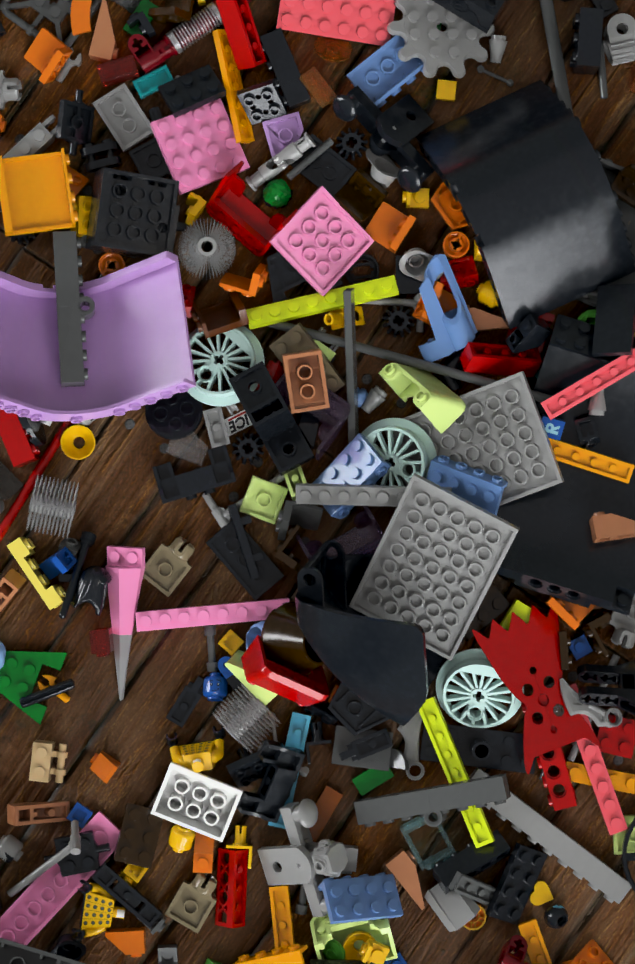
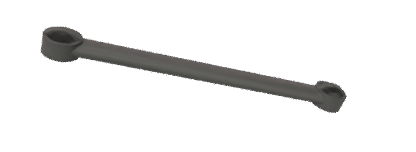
[539,0,574,115]

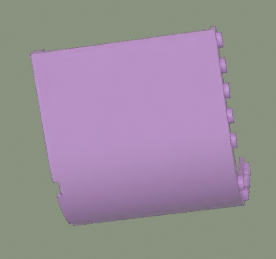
[0,251,196,424]

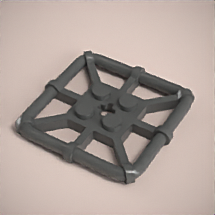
[0,0,102,48]

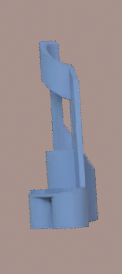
[418,254,478,362]

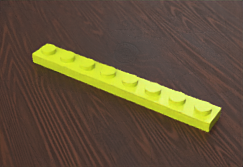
[246,275,399,330]
[419,696,495,848]

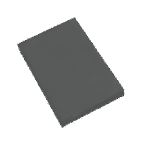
[331,725,393,771]

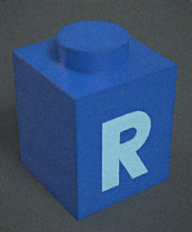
[541,414,565,441]

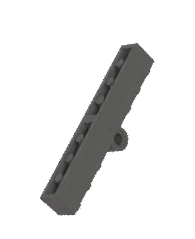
[53,231,95,387]
[353,773,511,827]

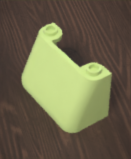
[379,363,466,434]
[310,914,398,961]

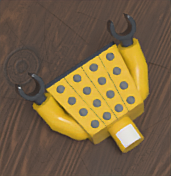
[166,725,226,772]
[72,879,126,941]

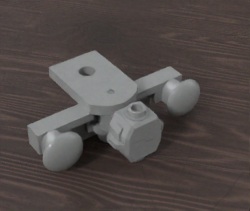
[257,798,348,917]

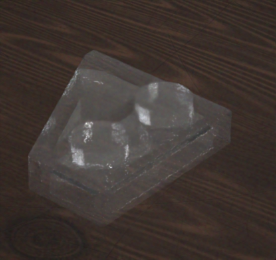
[166,432,208,466]

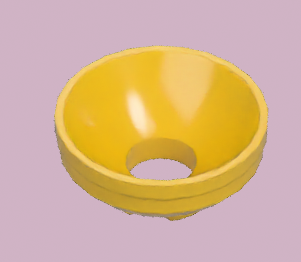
[60,425,96,460]
[343,931,376,964]

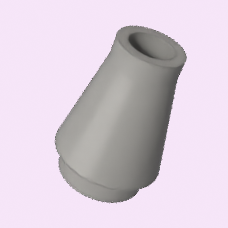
[489,35,508,64]
[361,385,388,414]
[587,389,607,416]

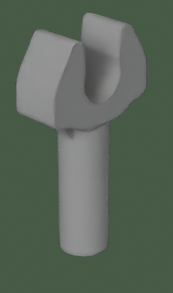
[55,48,82,84]

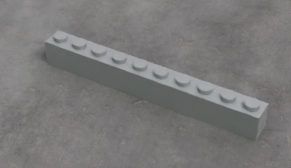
[469,767,632,904]

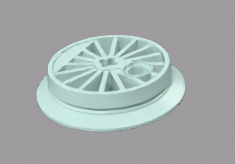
[187,326,265,407]
[361,418,437,486]
[436,648,524,728]

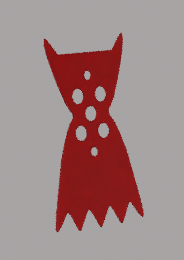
[472,605,600,774]

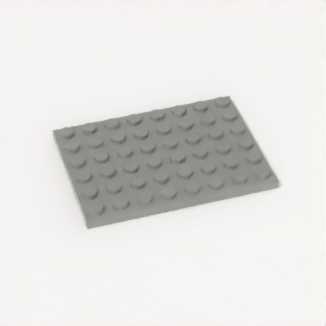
[385,371,564,506]
[349,473,520,661]

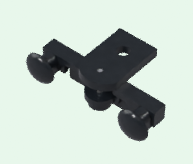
[332,85,435,193]

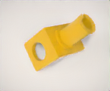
[324,306,365,330]
[226,825,253,869]

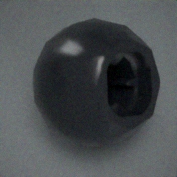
[544,904,568,929]

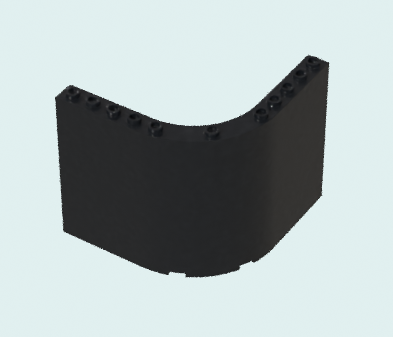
[416,80,635,330]

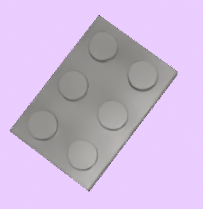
[92,83,154,152]

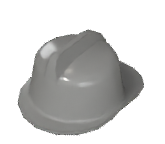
[366,148,399,188]
[399,248,443,282]

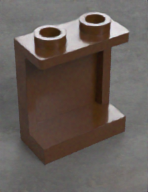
[190,291,249,339]

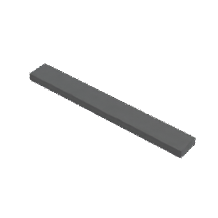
[343,288,359,443]

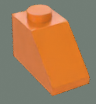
[90,750,121,784]
[193,832,215,874]
[105,927,146,957]

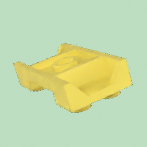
[7,537,66,610]

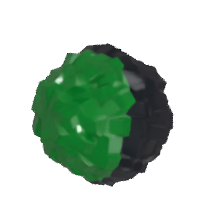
[262,178,293,209]

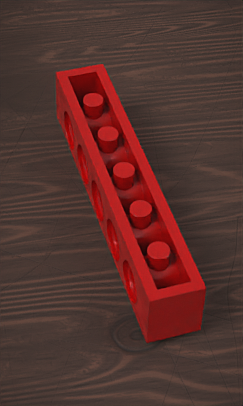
[521,694,578,811]

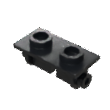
[300,702,338,725]

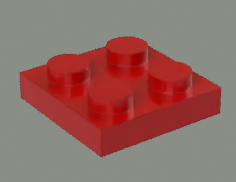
[596,714,635,759]

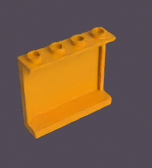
[0,148,78,237]

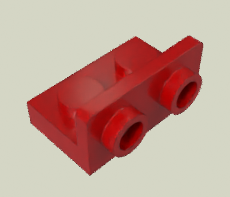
[439,255,479,292]

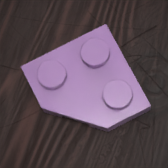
[262,111,304,157]

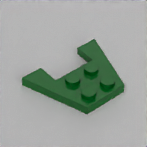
[0,650,68,725]

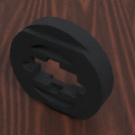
[345,253,379,285]

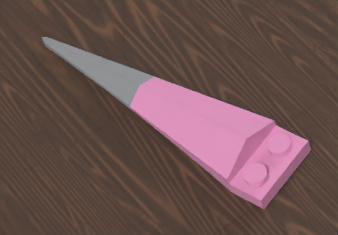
[105,545,145,701]

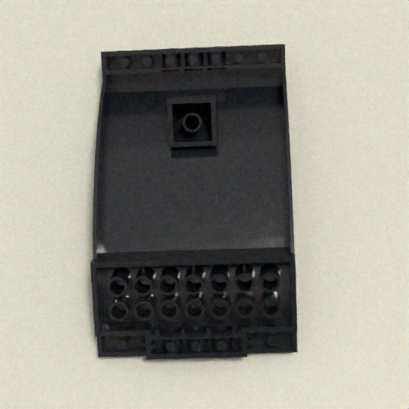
[497,314,635,616]

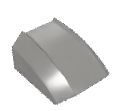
[424,884,480,932]

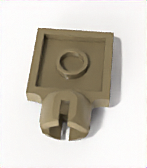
[143,536,195,597]
[165,873,217,934]

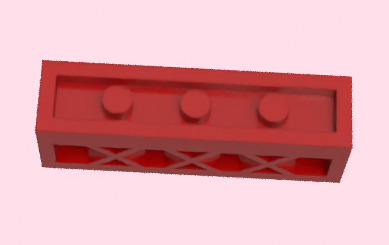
[215,847,248,928]

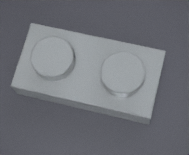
[202,407,231,448]

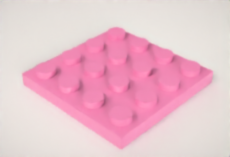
[150,98,250,195]
[269,186,374,296]

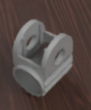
[603,13,635,66]

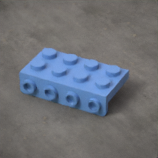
[346,35,424,108]
[312,433,391,519]
[427,455,508,516]
[318,872,403,924]

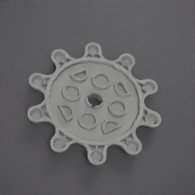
[387,0,495,78]

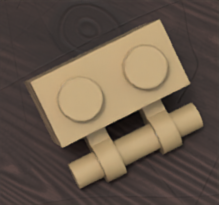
[29,740,68,783]

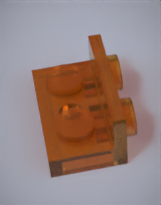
[300,66,337,108]

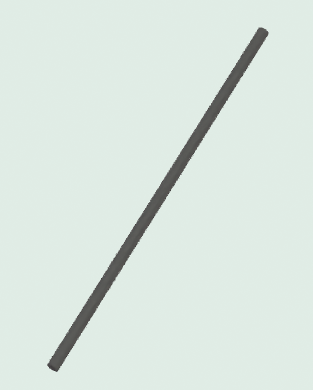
[267,322,570,410]

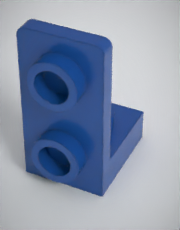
[39,546,77,580]

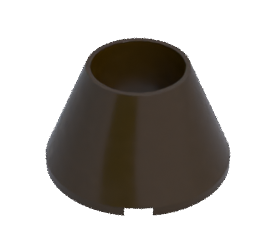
[261,601,324,676]

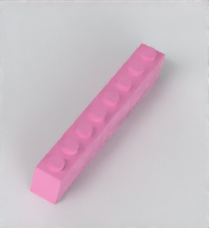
[135,598,290,632]

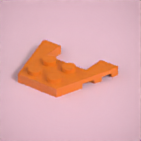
[430,182,468,231]

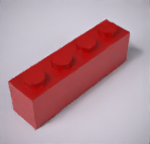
[216,0,266,70]
[460,342,542,378]

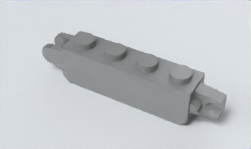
[2,114,57,158]

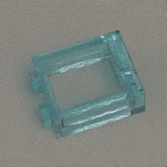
[399,812,456,870]

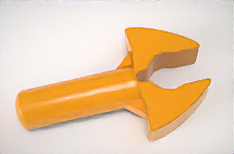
[38,674,70,703]

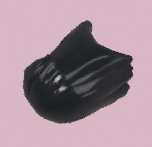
[70,565,112,616]

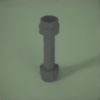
[204,625,219,672]
[295,884,308,915]

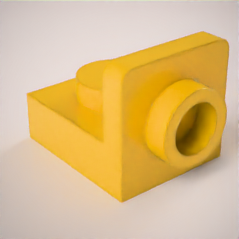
[402,188,429,209]
[185,192,207,227]
[120,864,149,887]
[359,938,390,964]

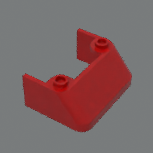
[206,161,298,256]
[241,635,330,707]

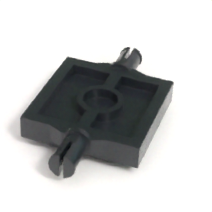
[56,89,95,156]
[44,830,110,877]

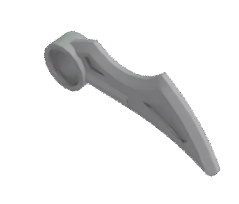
[559,678,623,728]
[397,711,425,781]

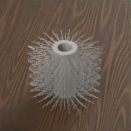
[178,218,236,280]
[26,474,79,539]
[211,683,281,753]

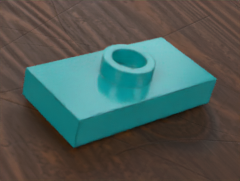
[132,64,174,99]

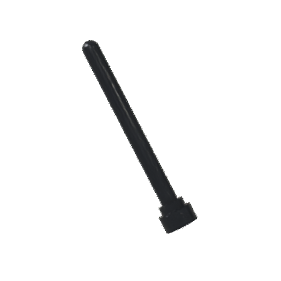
[59,531,97,619]

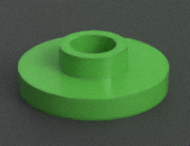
[323,939,345,960]

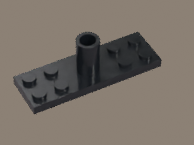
[419,724,536,774]

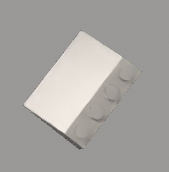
[150,761,243,842]

